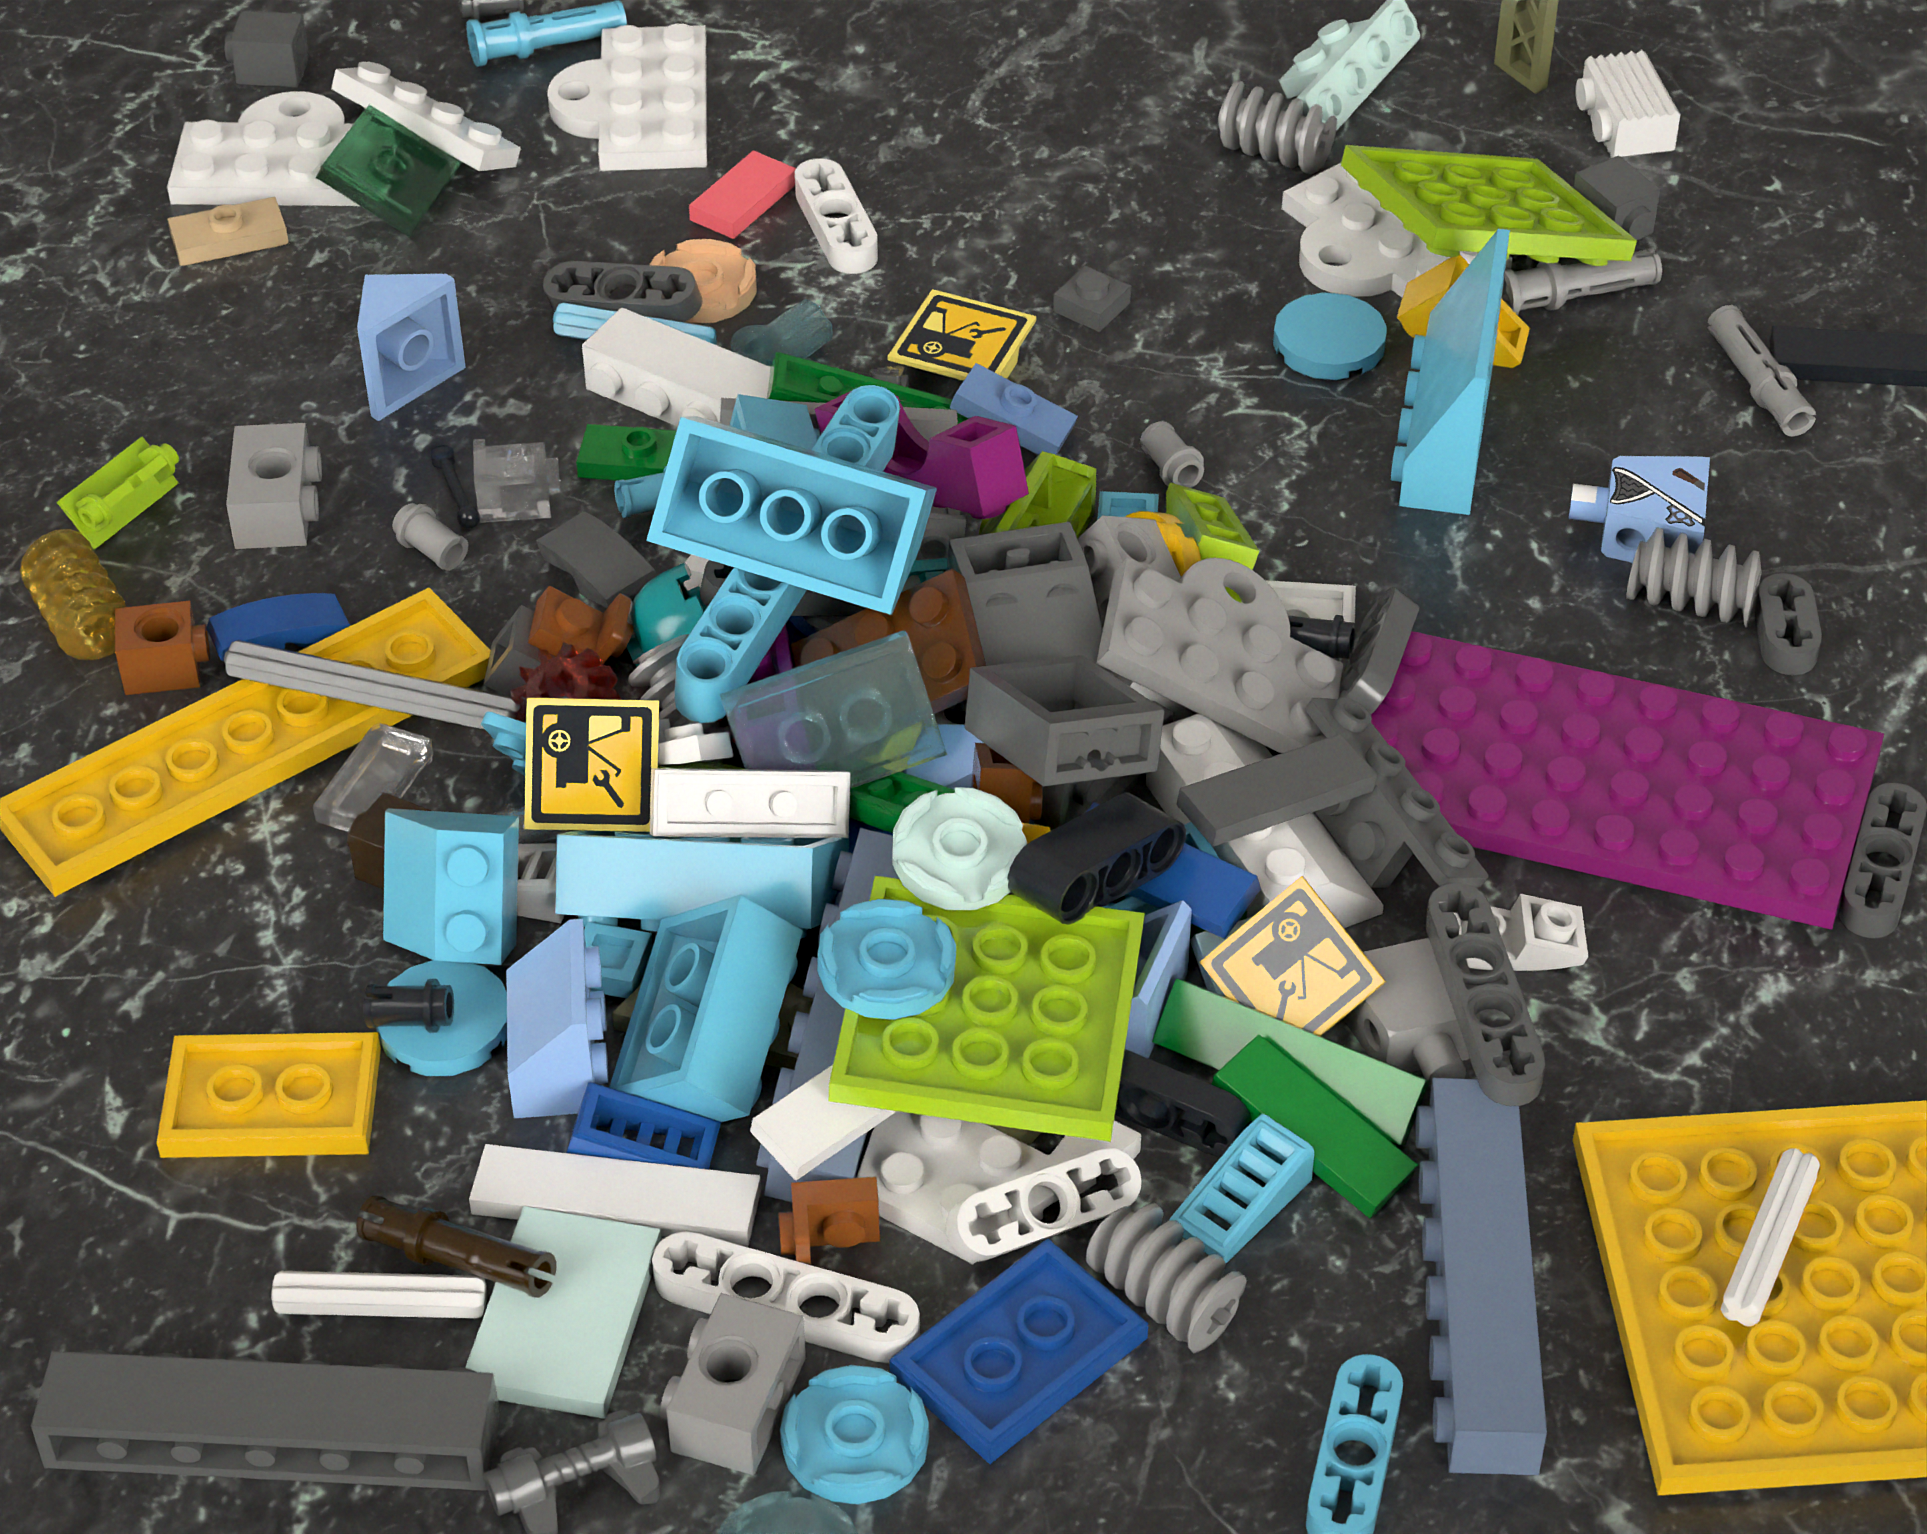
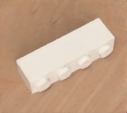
[582,307,771,426]

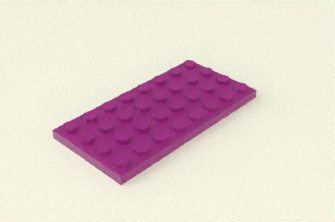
[1371,631,1884,930]

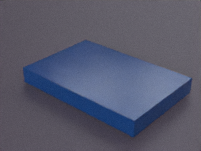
[889,1238,1148,1464]

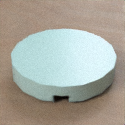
[892,787,1027,910]

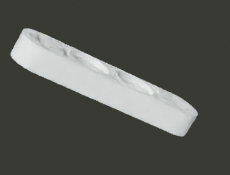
[652,1231,920,1363]

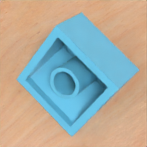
[383,808,519,965]

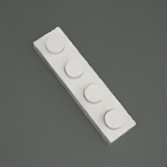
[331,62,521,171]

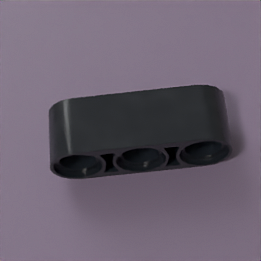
[1007,792,1186,925]

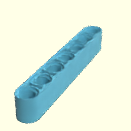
[674,385,900,723]

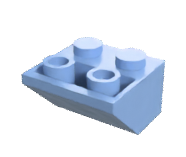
[507,919,609,1118]

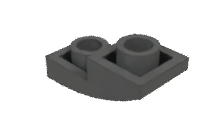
[536,511,657,608]

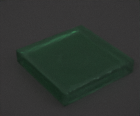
[316,104,461,237]

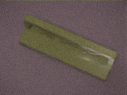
[1494,0,1559,94]

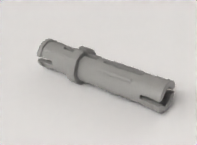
[1707,305,1816,437]

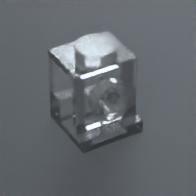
[473,439,561,523]

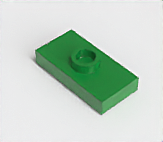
[576,424,677,481]

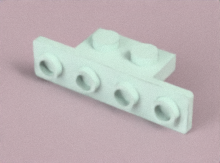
[1279,0,1420,131]

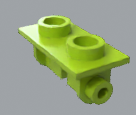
[56,436,179,549]

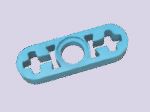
[1306,1354,1403,1534]

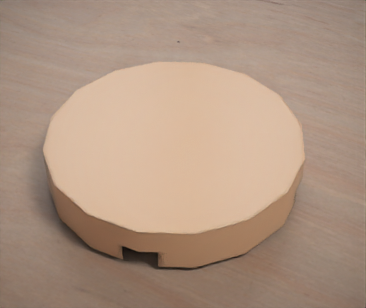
[649,239,757,324]

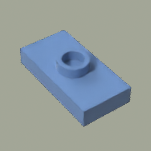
[949,363,1078,455]

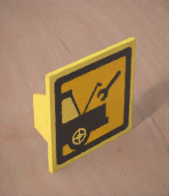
[888,289,1036,381]
[524,698,659,832]

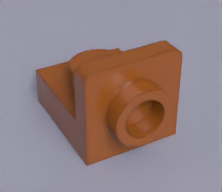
[528,586,633,676]
[779,1177,880,1265]

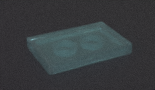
[719,630,947,789]

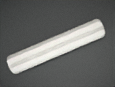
[1721,1148,1820,1326]
[271,1271,487,1319]

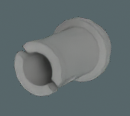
[1140,421,1204,488]
[392,503,469,571]

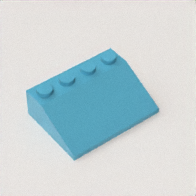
[1391,229,1510,515]

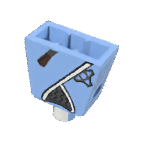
[1569,456,1710,563]

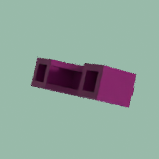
[815,391,1029,519]

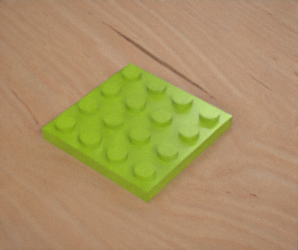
[1341,145,1637,266]
[828,876,1145,1142]

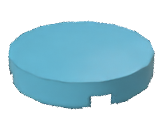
[1273,292,1387,380]
[817,899,957,1020]
[376,960,507,1076]
[780,1365,929,1504]

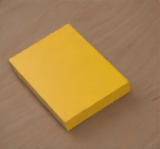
[157,1032,381,1158]

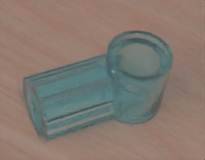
[731,299,833,367]

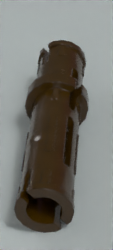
[356,1195,557,1298]

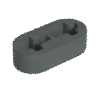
[1754,573,1822,676]

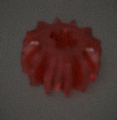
[510,642,621,723]

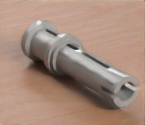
[1501,248,1662,315]

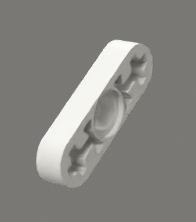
[795,159,878,274]
[946,1148,1141,1261]

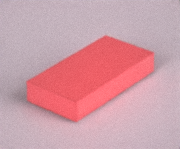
[689,150,796,239]

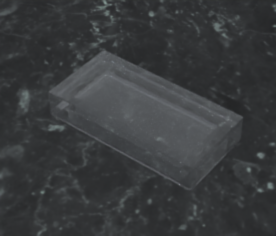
[313,723,433,832]

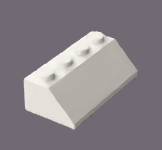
[1146,714,1384,928]

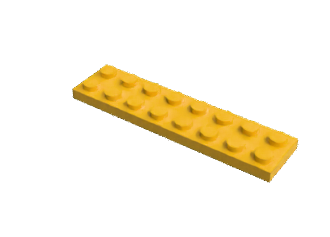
[0,587,491,897]

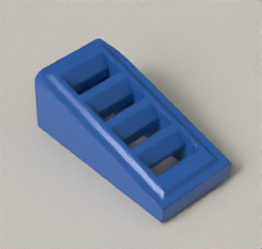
[566,1081,721,1170]

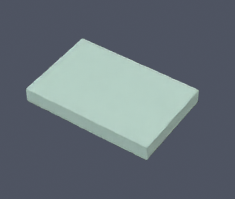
[465,1206,662,1419]

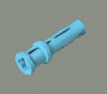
[466,0,627,67]

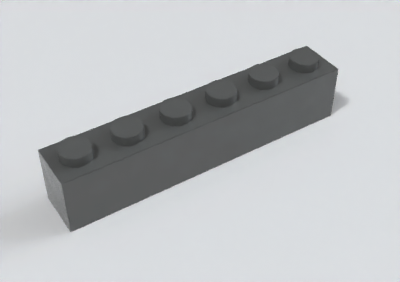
[31,1349,500,1491]

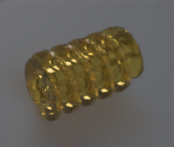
[20,529,126,660]

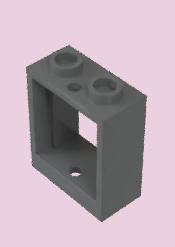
[965,655,1164,786]

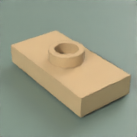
[167,197,289,266]

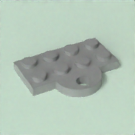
[1096,557,1343,754]

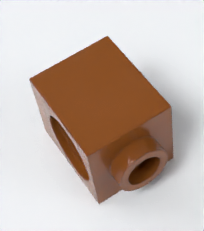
[115,601,210,695]

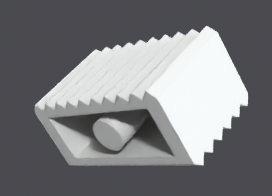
[1576,49,1680,158]

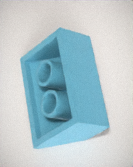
[609,895,803,1122]

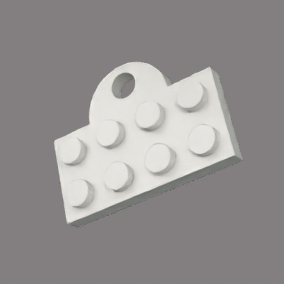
[548,24,707,171]
[167,91,399,206]
[1282,163,1512,298]

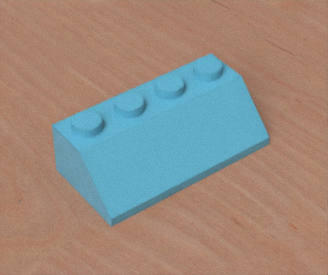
[646,416,937,615]
[555,830,849,939]

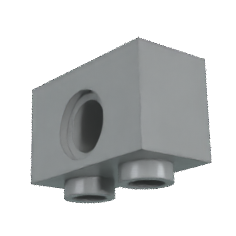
[226,423,322,549]
[660,1293,806,1475]

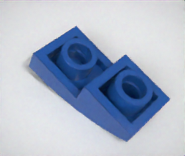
[207,593,350,661]

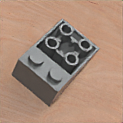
[947,522,1113,675]

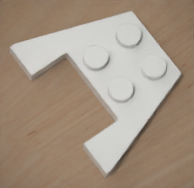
[857,1111,1141,1264]

